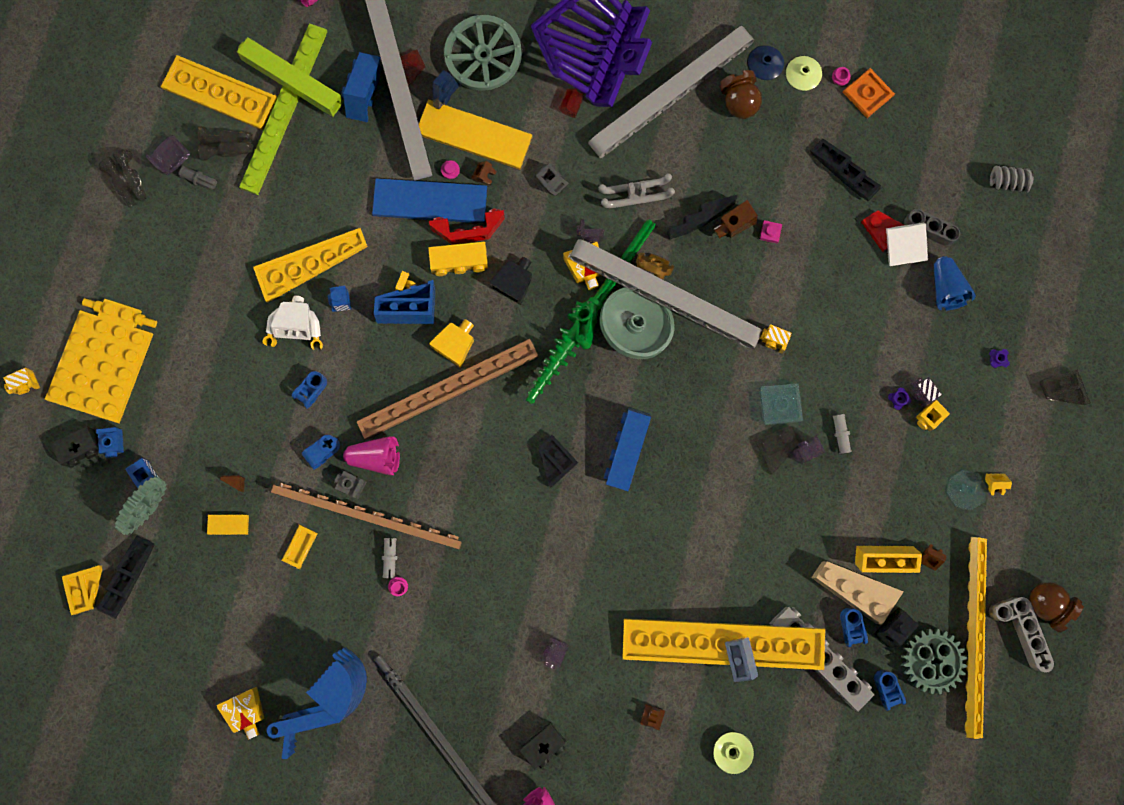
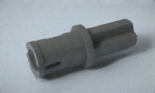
[179,166,217,190]

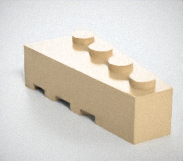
[811,561,903,624]

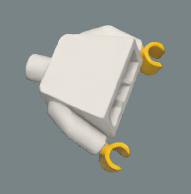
[263,296,323,350]

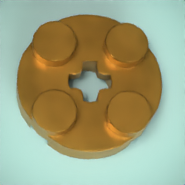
[636,253,674,279]

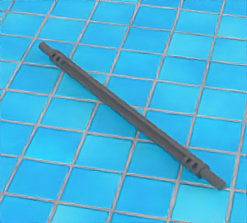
[374,655,496,805]

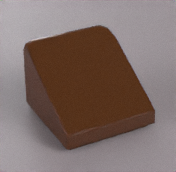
[220,476,245,492]

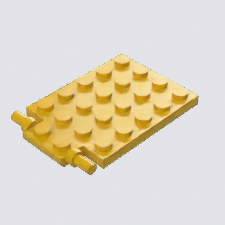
[45,298,157,423]

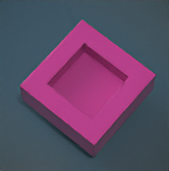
[759,220,782,244]

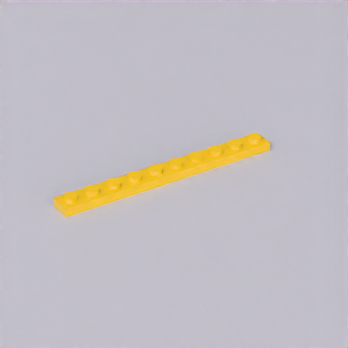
[965,537,987,739]

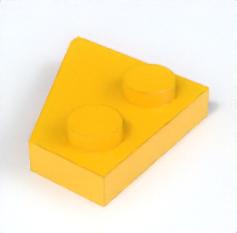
[62,565,103,615]

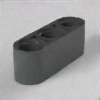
[904,209,960,246]

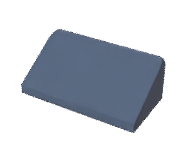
[725,637,758,682]

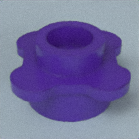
[989,349,1010,368]
[888,388,911,410]

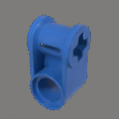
[292,371,327,409]
[302,435,340,470]
[840,608,868,647]
[874,670,906,711]

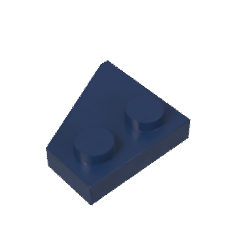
[433,70,459,109]

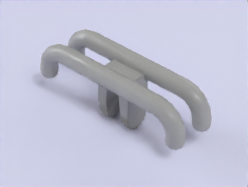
[598,173,675,208]

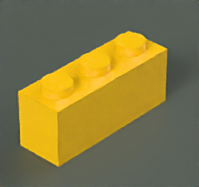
[428,242,488,276]
[855,546,922,573]

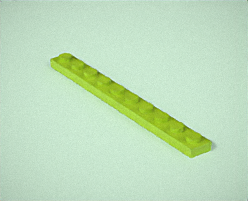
[239,23,327,195]

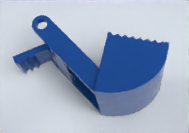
[267,647,367,759]

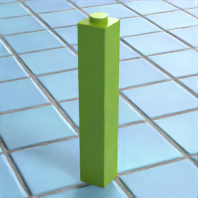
[237,37,343,117]

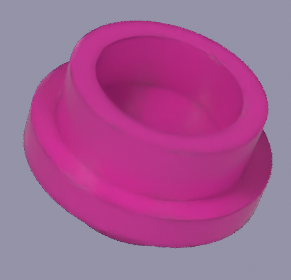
[832,67,851,86]
[441,160,460,179]
[388,577,408,596]

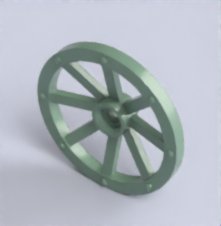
[444,15,522,91]

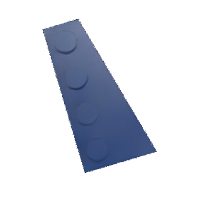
[604,407,651,491]

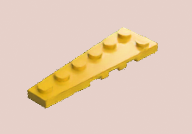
[253,228,368,303]

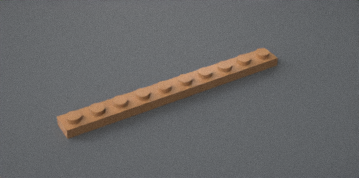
[357,339,538,440]
[271,483,462,550]

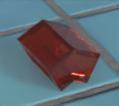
[558,89,584,118]

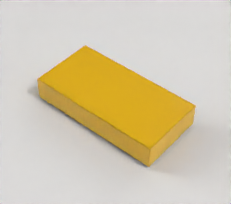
[207,515,249,535]
[281,525,318,569]

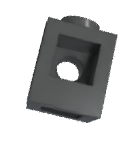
[536,163,569,195]
[334,471,367,499]

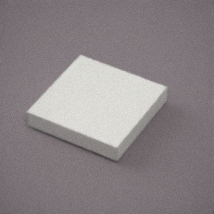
[886,222,928,266]

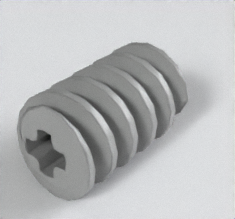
[990,166,1034,192]

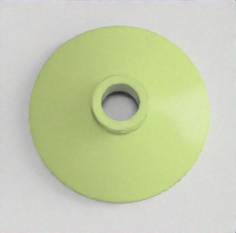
[786,56,822,91]
[713,732,754,774]

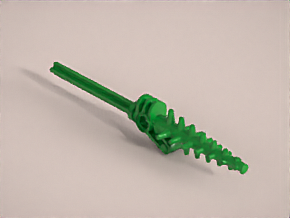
[526,219,656,404]

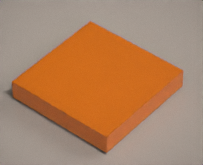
[843,68,895,118]

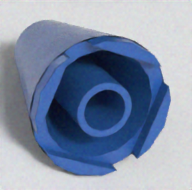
[934,256,976,311]

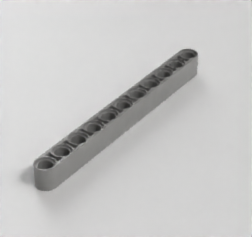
[365,0,432,181]
[588,26,754,158]
[569,239,762,349]

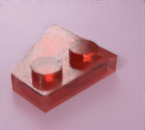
[400,49,425,87]

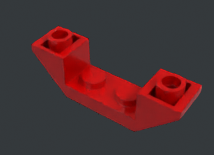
[429,209,505,245]

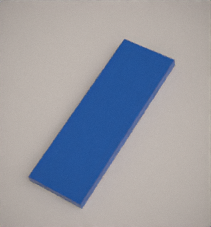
[372,179,487,223]

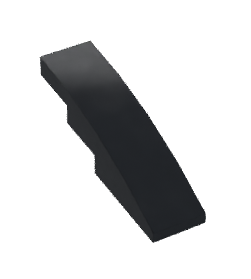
[810,138,881,201]
[667,195,737,240]
[97,536,155,619]

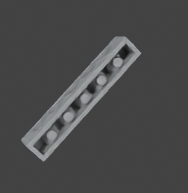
[769,607,875,712]

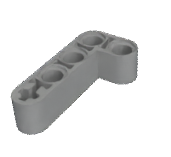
[989,597,1054,673]

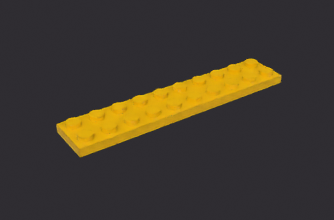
[623,619,825,670]

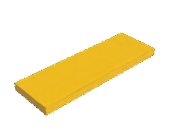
[161,55,277,130]
[419,99,532,170]

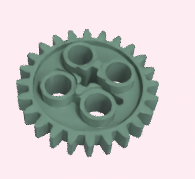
[115,476,167,535]
[901,629,967,694]

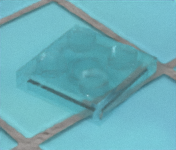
[759,383,803,425]

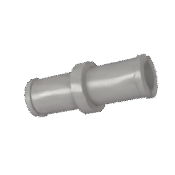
[833,414,852,454]
[382,538,398,578]

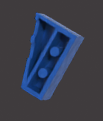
[341,52,382,122]
[374,280,435,324]

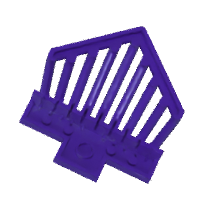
[531,0,652,107]

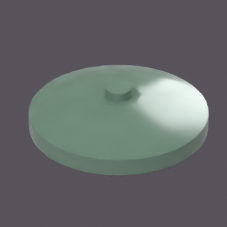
[600,287,674,359]

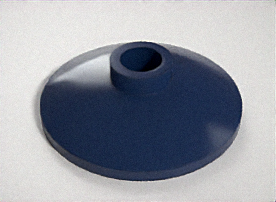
[748,46,784,80]

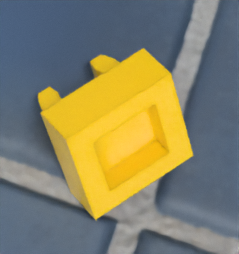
[395,271,416,291]
[985,474,1012,495]

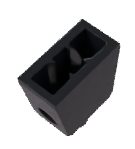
[490,257,532,305]
[874,607,919,648]

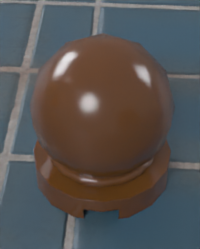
[720,70,762,119]
[1029,582,1084,633]

